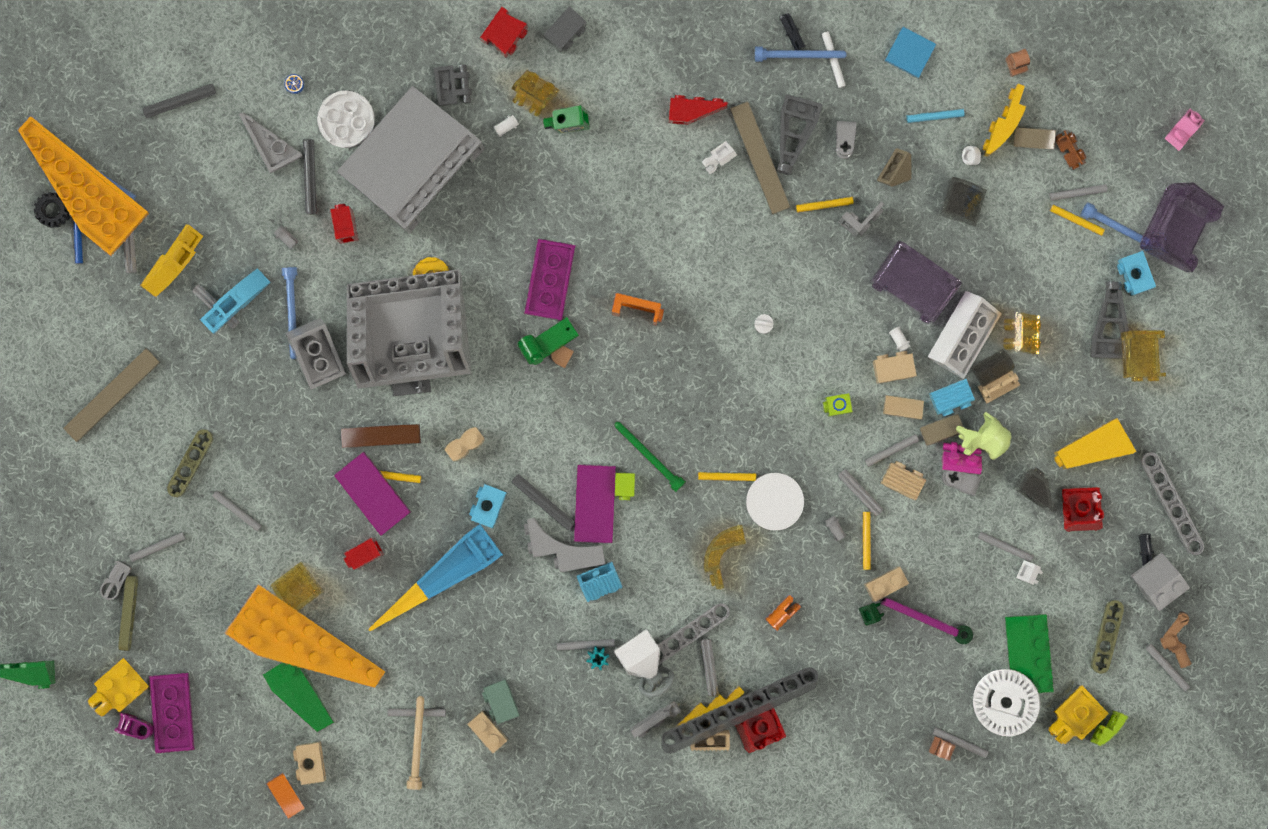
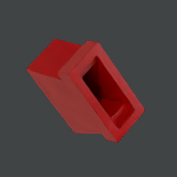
[480,7,528,58]
[330,204,359,244]
[344,538,385,570]

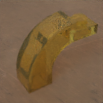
[704,525,746,590]

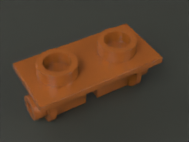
[1055,130,1087,170]

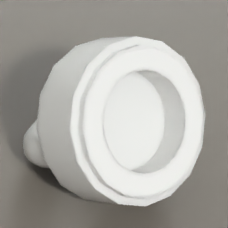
[962,146,981,165]
[754,314,774,334]

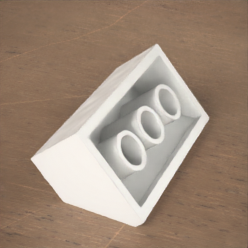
[928,291,1002,379]

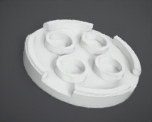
[317,90,375,148]
[746,473,804,530]

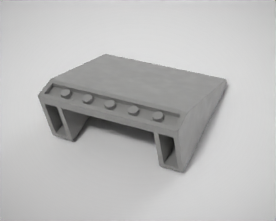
[337,86,484,234]
[347,269,471,389]

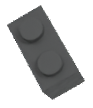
[544,6,587,53]

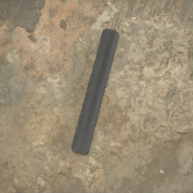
[143,84,216,118]
[303,139,317,215]
[512,474,575,530]

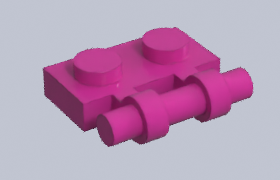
[942,442,982,475]

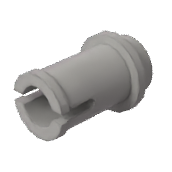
[274,225,299,250]
[825,516,847,541]

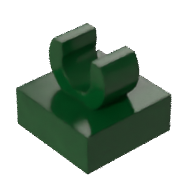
[858,602,885,626]

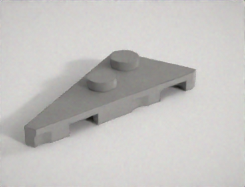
[239,113,303,174]

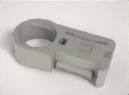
[100,561,132,600]

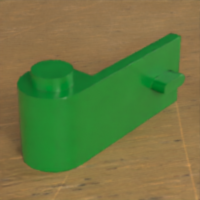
[517,317,579,365]

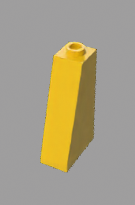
[1054,418,1137,469]

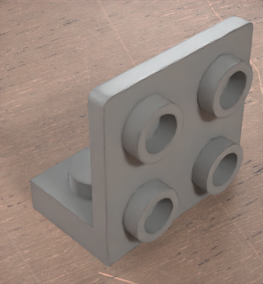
[839,201,884,237]

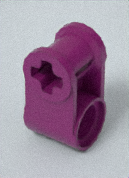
[114,712,154,740]

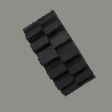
[34,192,70,228]

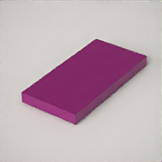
[524,239,576,321]
[334,452,411,536]
[574,465,616,543]
[881,598,959,637]
[149,673,195,753]

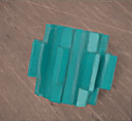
[586,646,610,670]

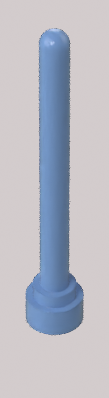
[755,46,847,62]
[1080,202,1165,254]
[282,267,297,359]

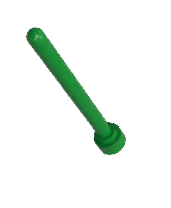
[614,422,686,493]

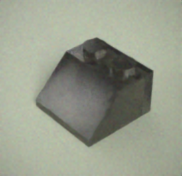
[939,177,987,227]
[1013,468,1053,510]

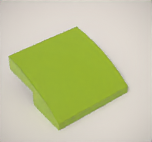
[1090,711,1128,746]

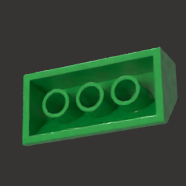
[1005,614,1054,693]

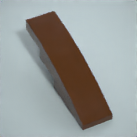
[341,424,421,448]

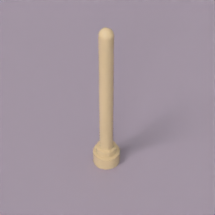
[406,696,424,790]

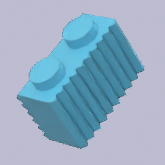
[929,379,975,417]
[577,562,622,602]

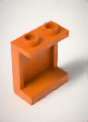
[612,293,664,326]

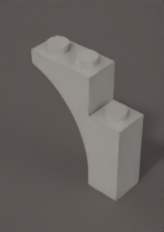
[524,518,606,572]

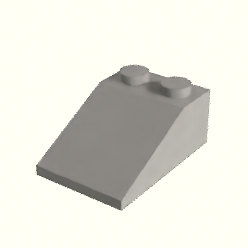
[285,318,346,389]

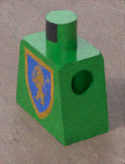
[543,105,590,133]

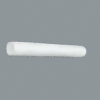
[822,32,846,88]

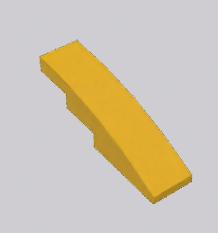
[677,686,745,726]

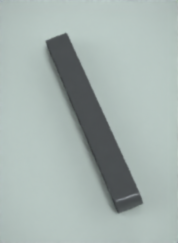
[661,667,818,754]

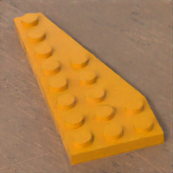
[18,116,149,256]
[224,585,385,688]

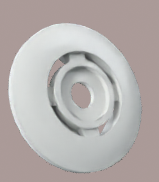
[973,669,1040,736]

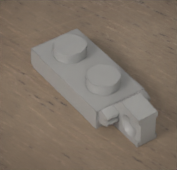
[630,701,681,738]

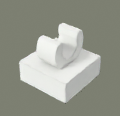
[1016,560,1043,585]

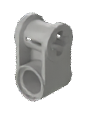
[836,121,856,159]
[942,470,981,496]

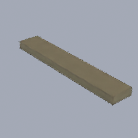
[730,102,790,215]
[63,348,160,442]

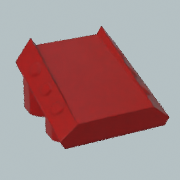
[1062,487,1104,532]
[735,708,786,753]

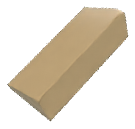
[883,395,924,420]

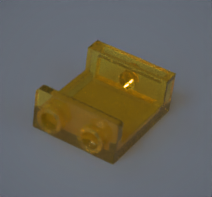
[1121,330,1166,382]

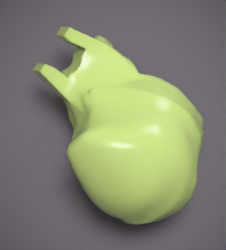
[956,412,1011,460]

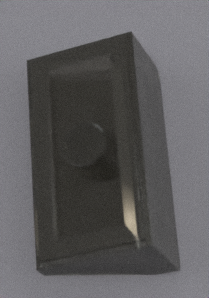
[970,349,1015,387]

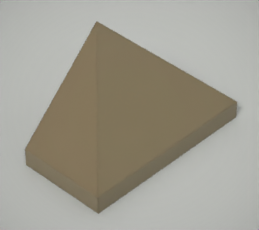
[877,148,912,187]

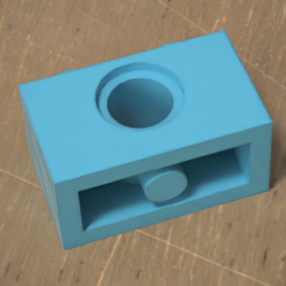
[1117,251,1156,296]
[469,484,507,528]

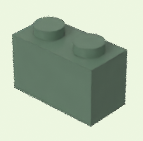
[482,679,520,724]

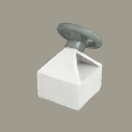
[614,630,675,698]

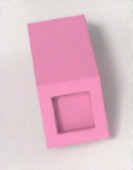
[1165,108,1205,151]

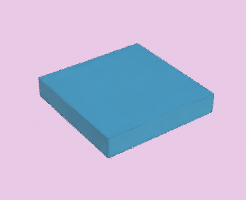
[885,27,936,78]

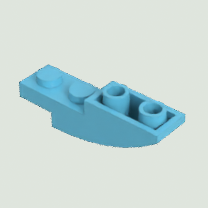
[200,268,271,334]

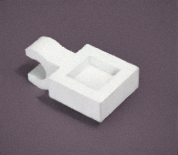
[702,141,737,174]

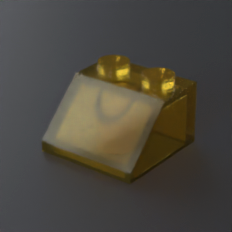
[271,562,324,612]

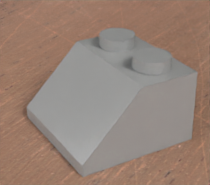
[1131,553,1190,611]

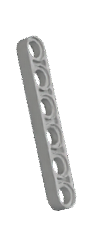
[1141,452,1204,555]
[657,603,730,664]

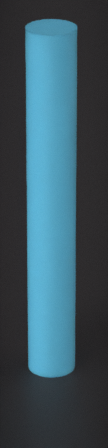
[907,109,964,123]

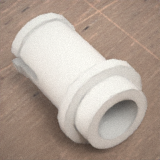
[494,115,519,137]
[889,326,911,352]

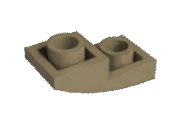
[1014,127,1056,149]
[920,414,964,446]

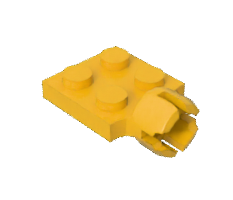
[88,658,149,717]
[1048,685,1109,744]

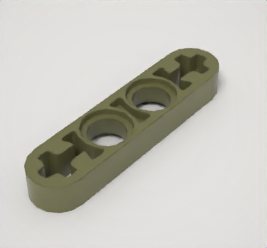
[167,429,214,497]
[118,575,138,651]
[1091,600,1124,674]

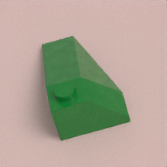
[0,660,56,689]
[263,663,334,732]

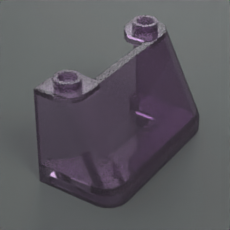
[1140,182,1224,273]
[870,240,962,325]

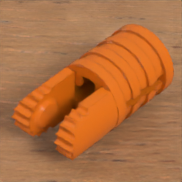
[765,595,801,631]

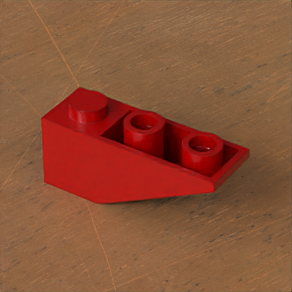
[669,95,728,125]

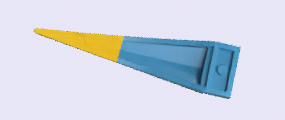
[368,524,503,631]

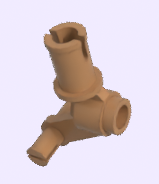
[1160,612,1192,668]

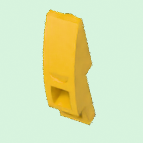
[982,84,1026,157]
[140,224,203,297]

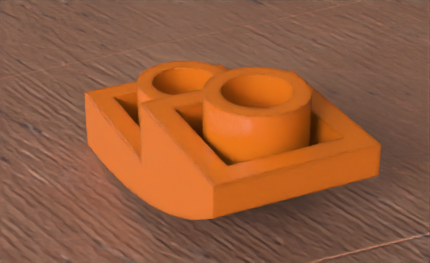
[266,773,305,819]

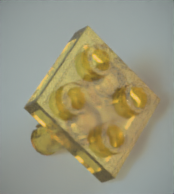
[511,70,560,116]
[1003,313,1041,354]

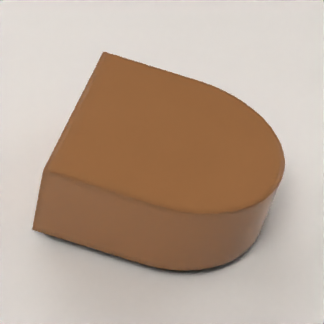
[551,346,574,368]

